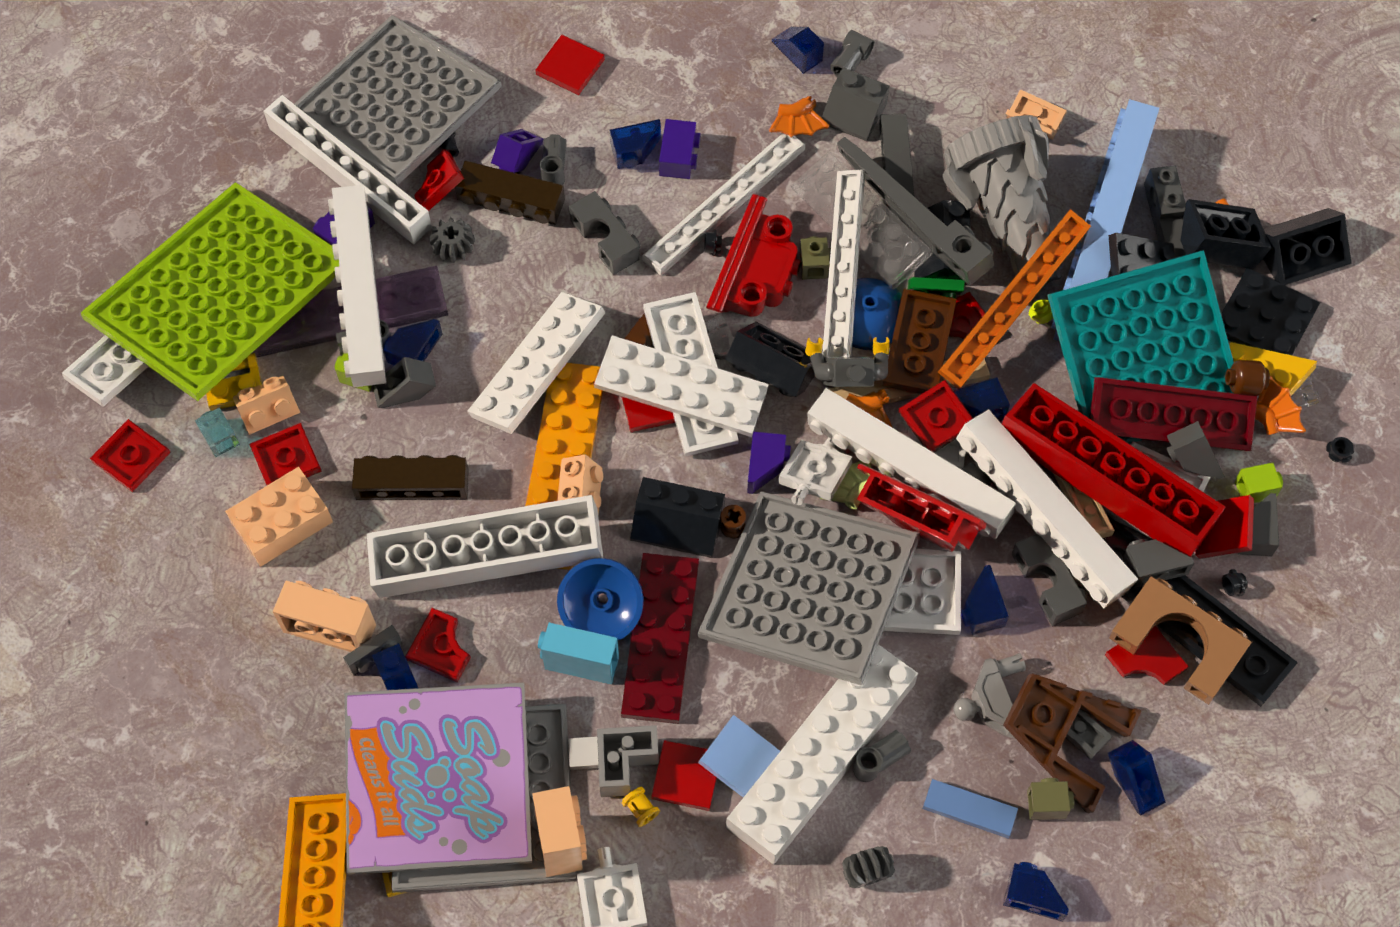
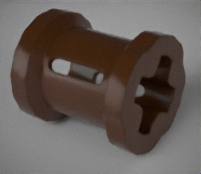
[720,504,746,539]

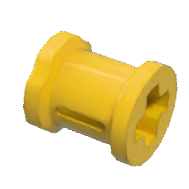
[621,786,660,827]

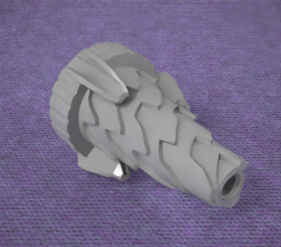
[943,115,1062,285]

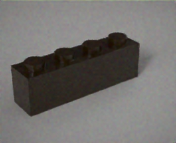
[455,161,565,225]
[352,455,469,500]

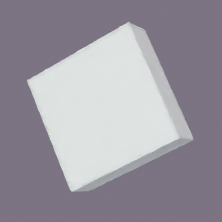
[568,737,599,770]

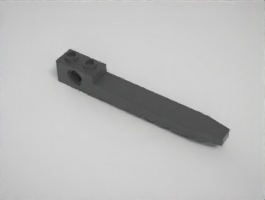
[837,137,994,286]
[1144,165,1186,258]

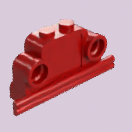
[706,194,801,317]
[857,464,987,552]

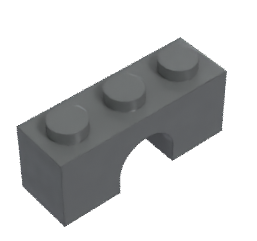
[569,191,641,275]
[1011,534,1087,626]

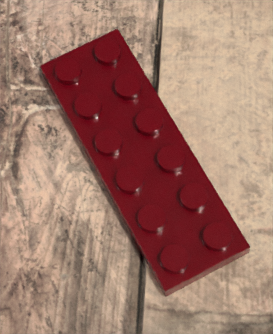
[1090,377,1257,451]
[621,553,699,724]

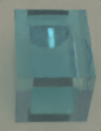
[195,407,240,458]

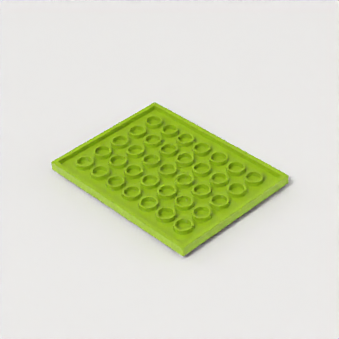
[80,182,339,401]

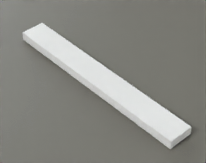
[642,133,805,276]
[822,170,865,357]

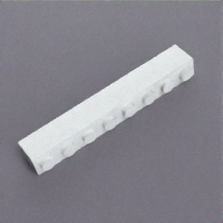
[264,95,432,245]
[328,185,386,387]
[807,388,1016,539]
[956,409,1138,608]

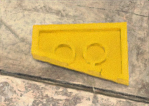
[1229,342,1317,396]

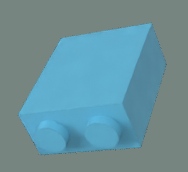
[538,623,619,685]

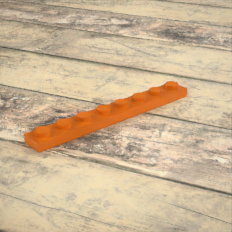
[938,209,1091,389]

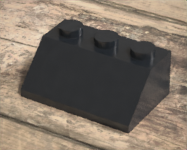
[1180,199,1272,269]
[914,200,970,286]
[1263,208,1352,285]
[725,321,815,397]
[630,477,725,558]

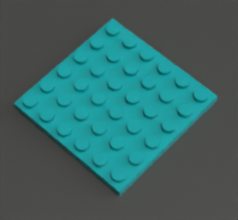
[1047,250,1234,444]

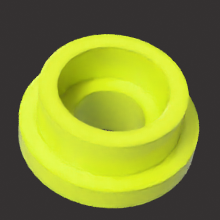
[1029,299,1053,324]

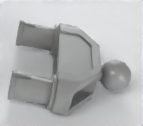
[953,653,1026,738]

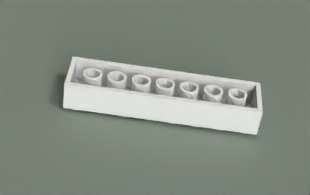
[367,495,603,598]
[726,644,918,865]

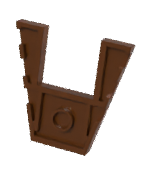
[1003,673,1142,814]

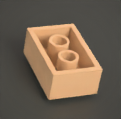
[225,467,333,567]
[273,581,376,652]
[532,786,587,877]

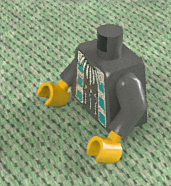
[805,337,890,387]

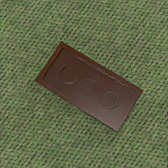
[882,288,957,394]

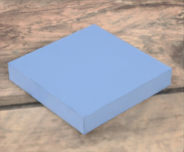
[698,715,780,797]

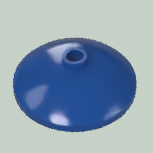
[852,278,902,350]
[557,558,644,641]

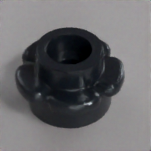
[704,229,722,256]
[1326,437,1354,463]
[1222,569,1248,596]

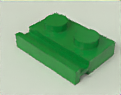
[907,277,965,299]

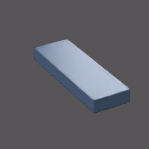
[922,779,1018,839]

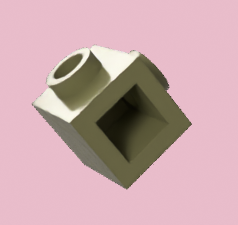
[799,236,831,280]
[1027,778,1074,820]

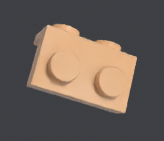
[1005,89,1067,140]
[233,376,300,435]
[558,454,603,515]

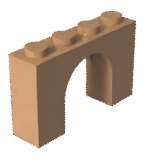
[1109,576,1252,705]

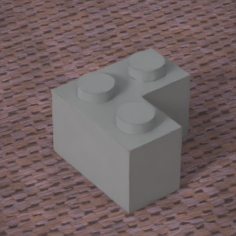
[597,725,659,797]

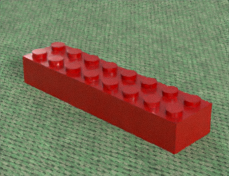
[1002,383,1225,557]

